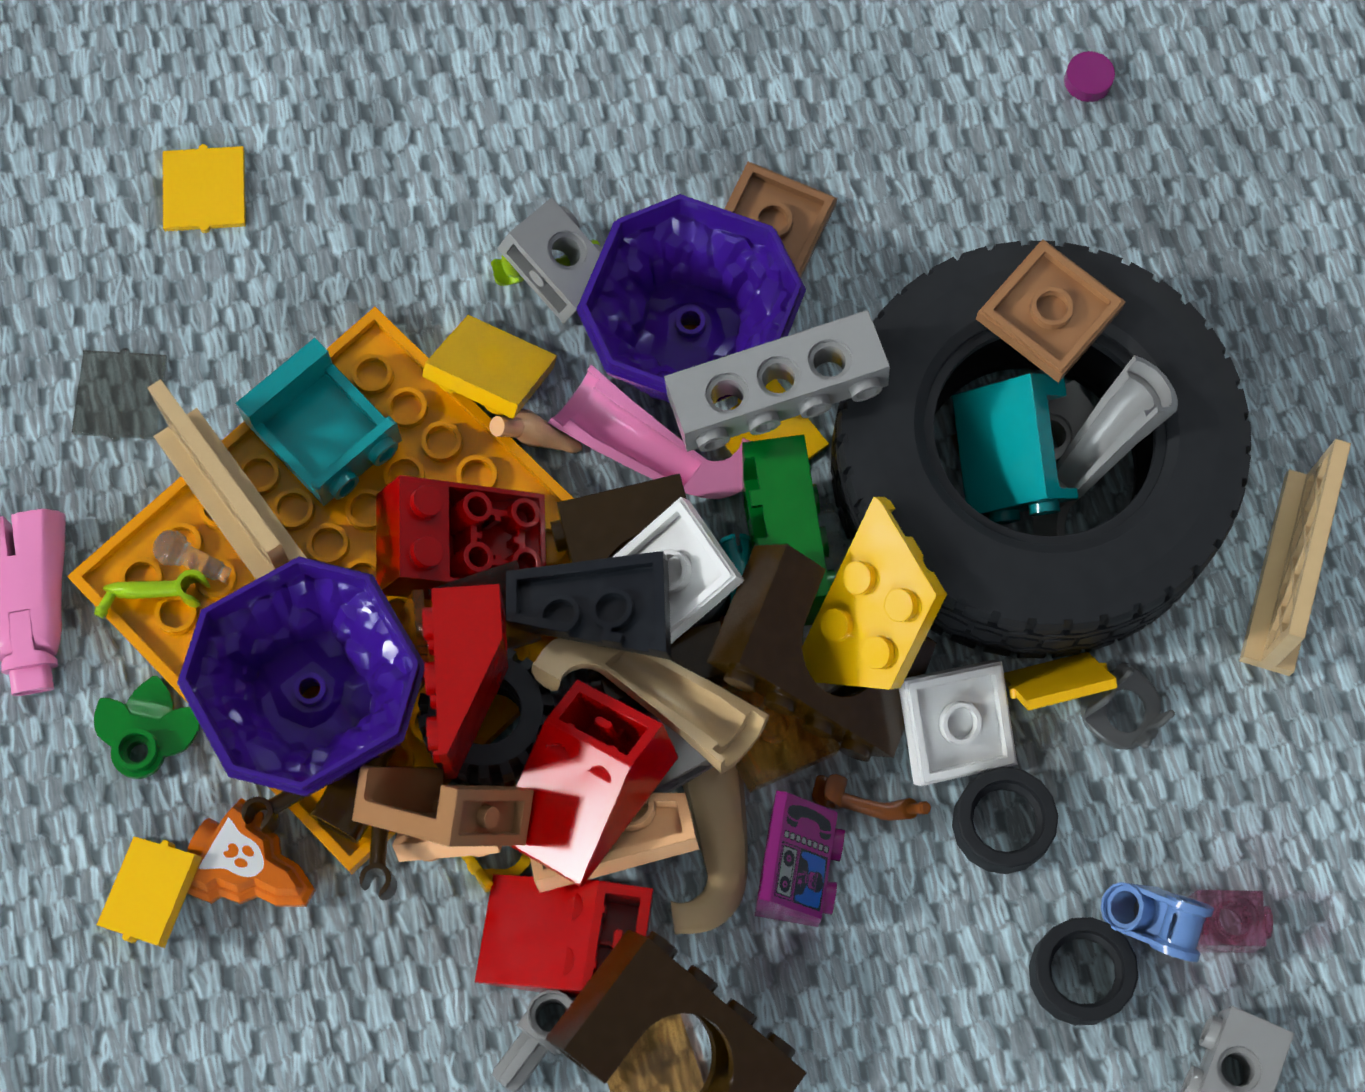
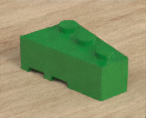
[742,435,836,626]

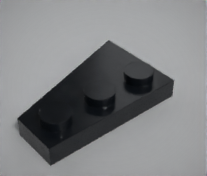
[506,551,671,660]

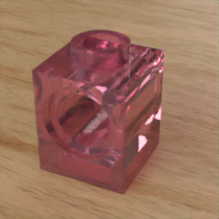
[1188,890,1273,953]

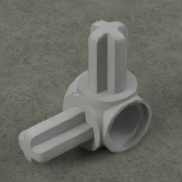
[492,990,622,1092]

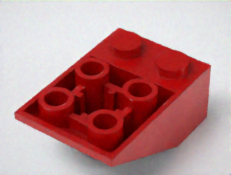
[376,475,546,600]
[422,584,508,779]
[511,679,679,887]
[475,874,653,998]

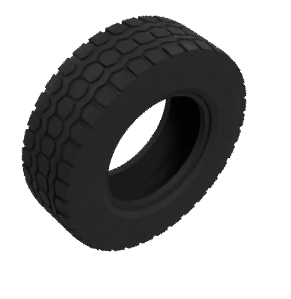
[831,240,1251,659]

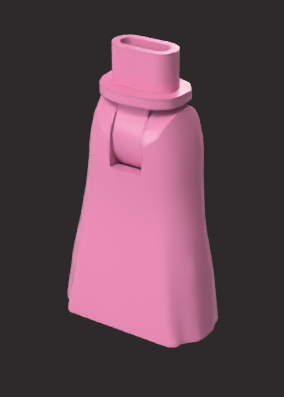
[0,509,66,696]

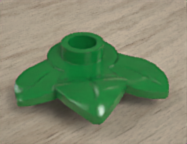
[93,676,200,779]

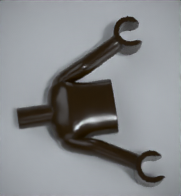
[241,748,397,901]

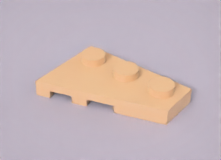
[530,793,700,893]

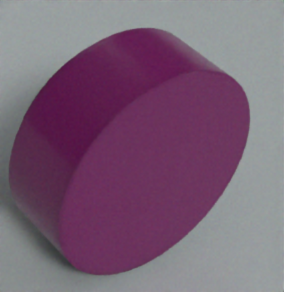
[1064,51,1115,102]

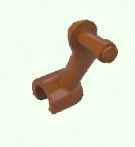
[812,774,931,821]

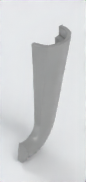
[1033,355,1178,536]

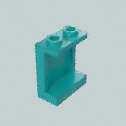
[235,337,402,506]
[952,373,1079,525]

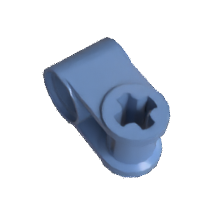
[1101,882,1214,962]

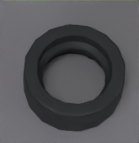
[952,767,1058,874]
[1029,917,1138,1025]

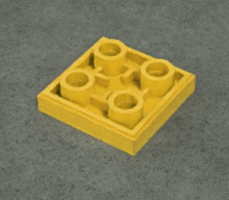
[422,315,557,419]

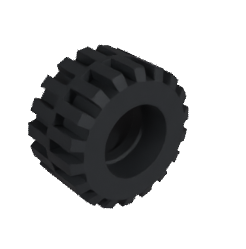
[417,648,555,786]

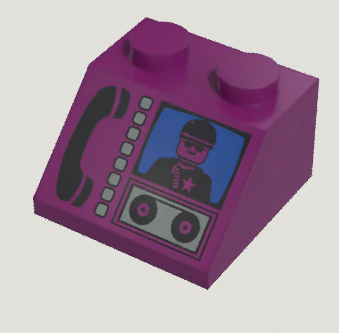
[754,791,845,927]

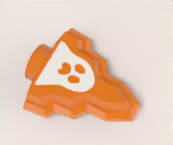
[187,798,316,907]

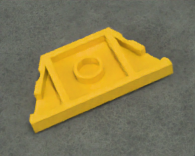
[802,497,947,690]

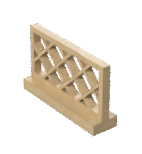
[147,379,306,579]
[1239,439,1351,676]

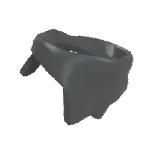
[1080,662,1175,750]

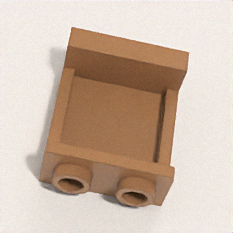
[352,765,534,847]

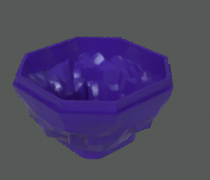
[576,194,806,403]
[177,556,424,796]

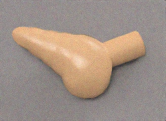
[489,409,582,453]

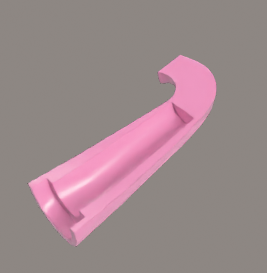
[548,365,750,499]

